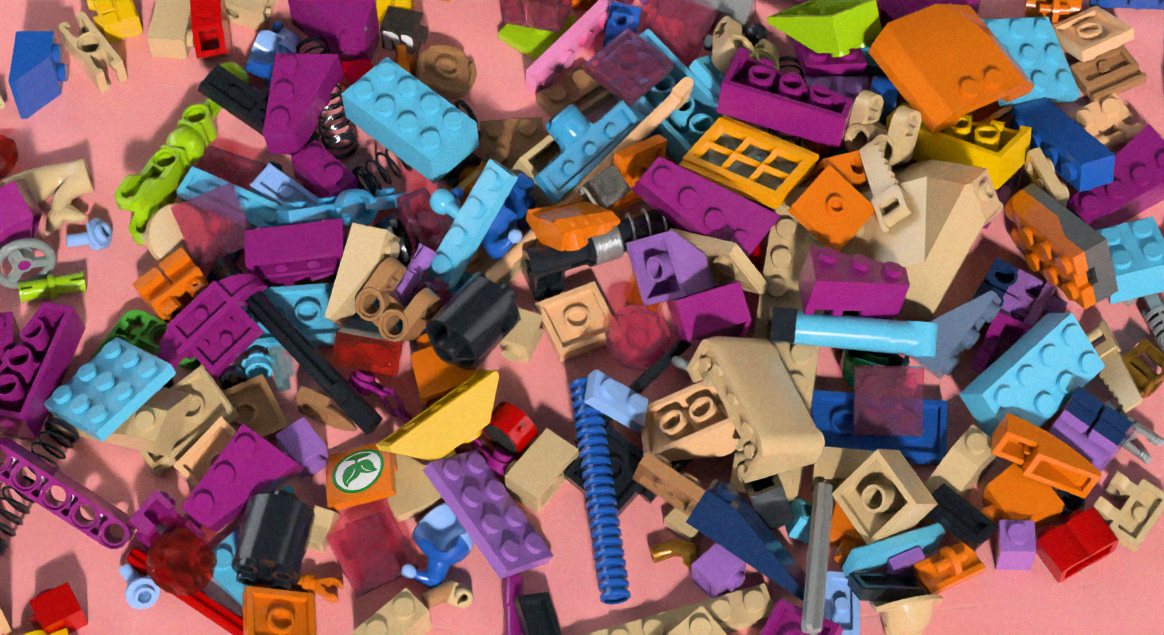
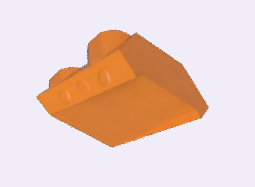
[526,201,620,251]

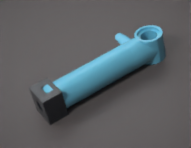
[766,307,938,358]

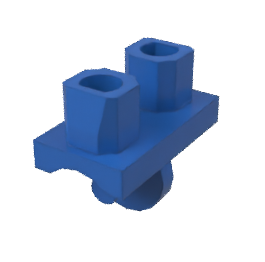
[601,1,643,56]
[503,172,535,231]

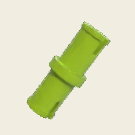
[18,271,87,303]

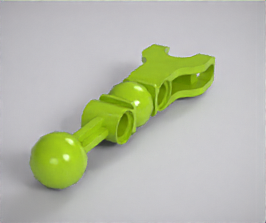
[114,62,249,245]

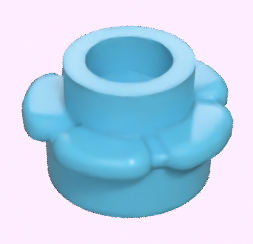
[241,351,274,380]

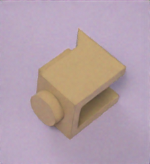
[500,307,544,364]

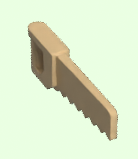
[859,139,913,233]
[1086,319,1143,413]

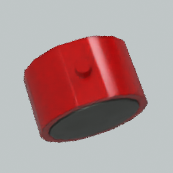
[482,401,538,458]

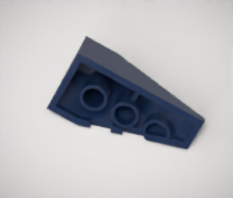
[686,479,806,601]

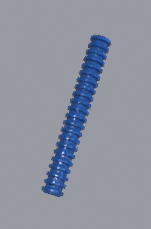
[569,377,631,605]

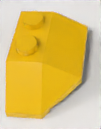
[376,369,499,461]

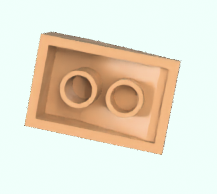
[641,380,740,461]

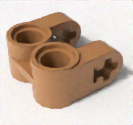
[355,256,442,342]

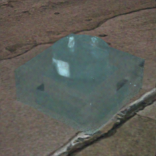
[268,345,295,392]

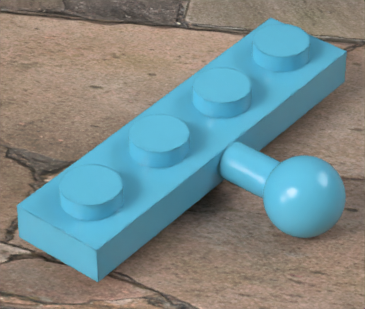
[425,159,519,289]

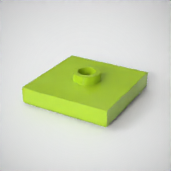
[498,0,579,61]

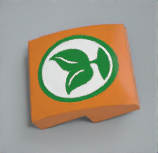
[326,441,398,512]

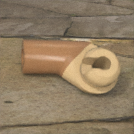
[421,580,474,609]

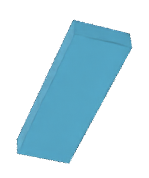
[842,523,946,579]

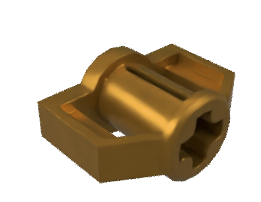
[1103,338,1164,398]

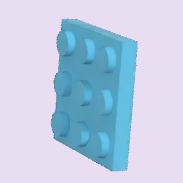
[981,17,1081,106]
[43,337,177,442]

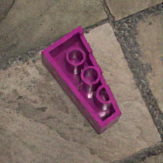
[717,47,854,149]
[1066,124,1164,230]
[631,156,781,257]
[0,302,86,440]

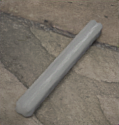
[801,482,834,635]

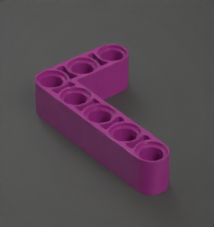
[0,438,136,549]

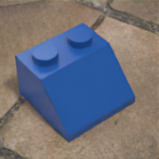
[8,31,69,119]

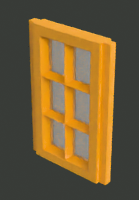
[679,115,819,210]

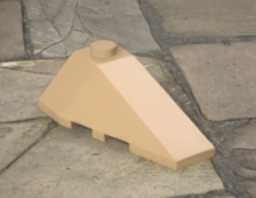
[51,387,193,457]

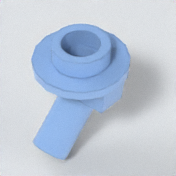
[65,218,112,250]
[119,563,160,609]

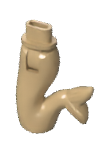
[0,158,94,235]

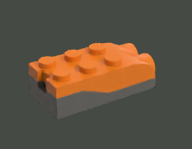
[1005,183,1119,309]

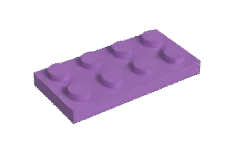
[423,449,554,579]

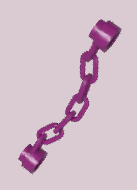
[348,367,514,476]

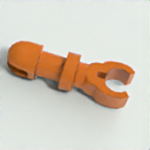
[292,572,344,603]

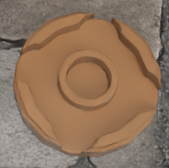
[415,44,477,99]

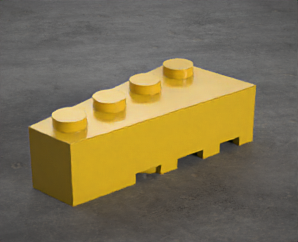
[886,103,1032,190]

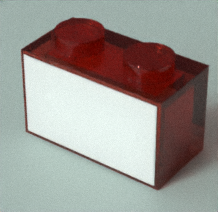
[331,327,406,376]

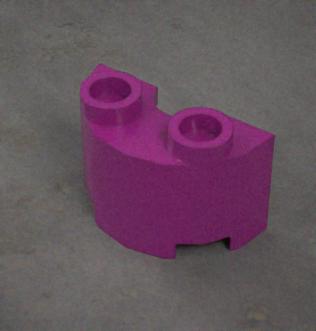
[970,312,1033,375]
[127,489,206,566]

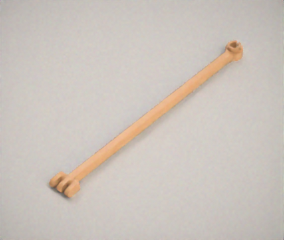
[485,77,694,284]

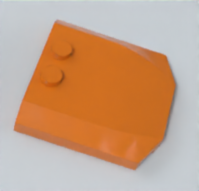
[868,4,1034,134]

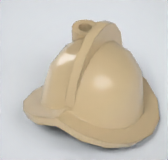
[870,594,944,635]

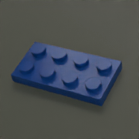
[811,390,948,466]

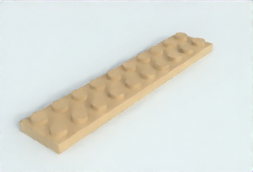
[730,185,826,503]

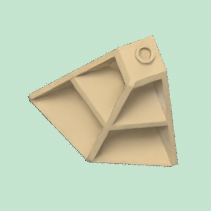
[767,159,1003,322]

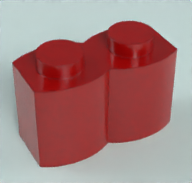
[1036,508,1119,583]

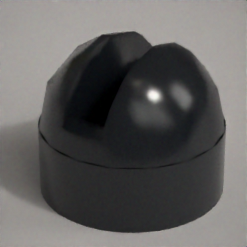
[219,364,247,390]
[1058,490,1085,517]

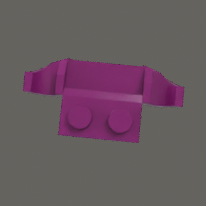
[158,274,267,378]

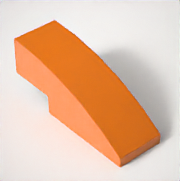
[991,412,1101,499]

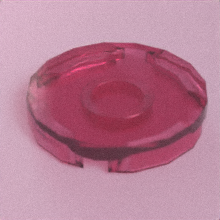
[605,305,671,371]

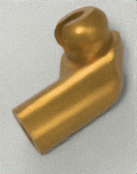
[649,539,701,567]

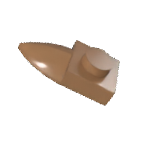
[295,386,357,431]

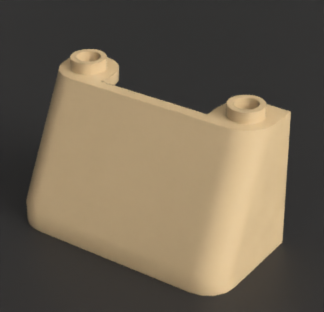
[686,336,825,483]

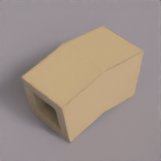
[308,505,340,553]

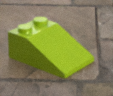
[767,0,882,57]

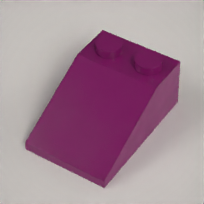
[288,0,380,62]

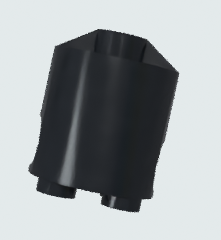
[426,272,521,370]
[231,490,315,591]

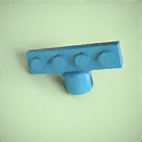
[533,100,641,203]
[276,187,409,227]

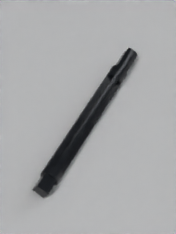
[211,257,383,434]

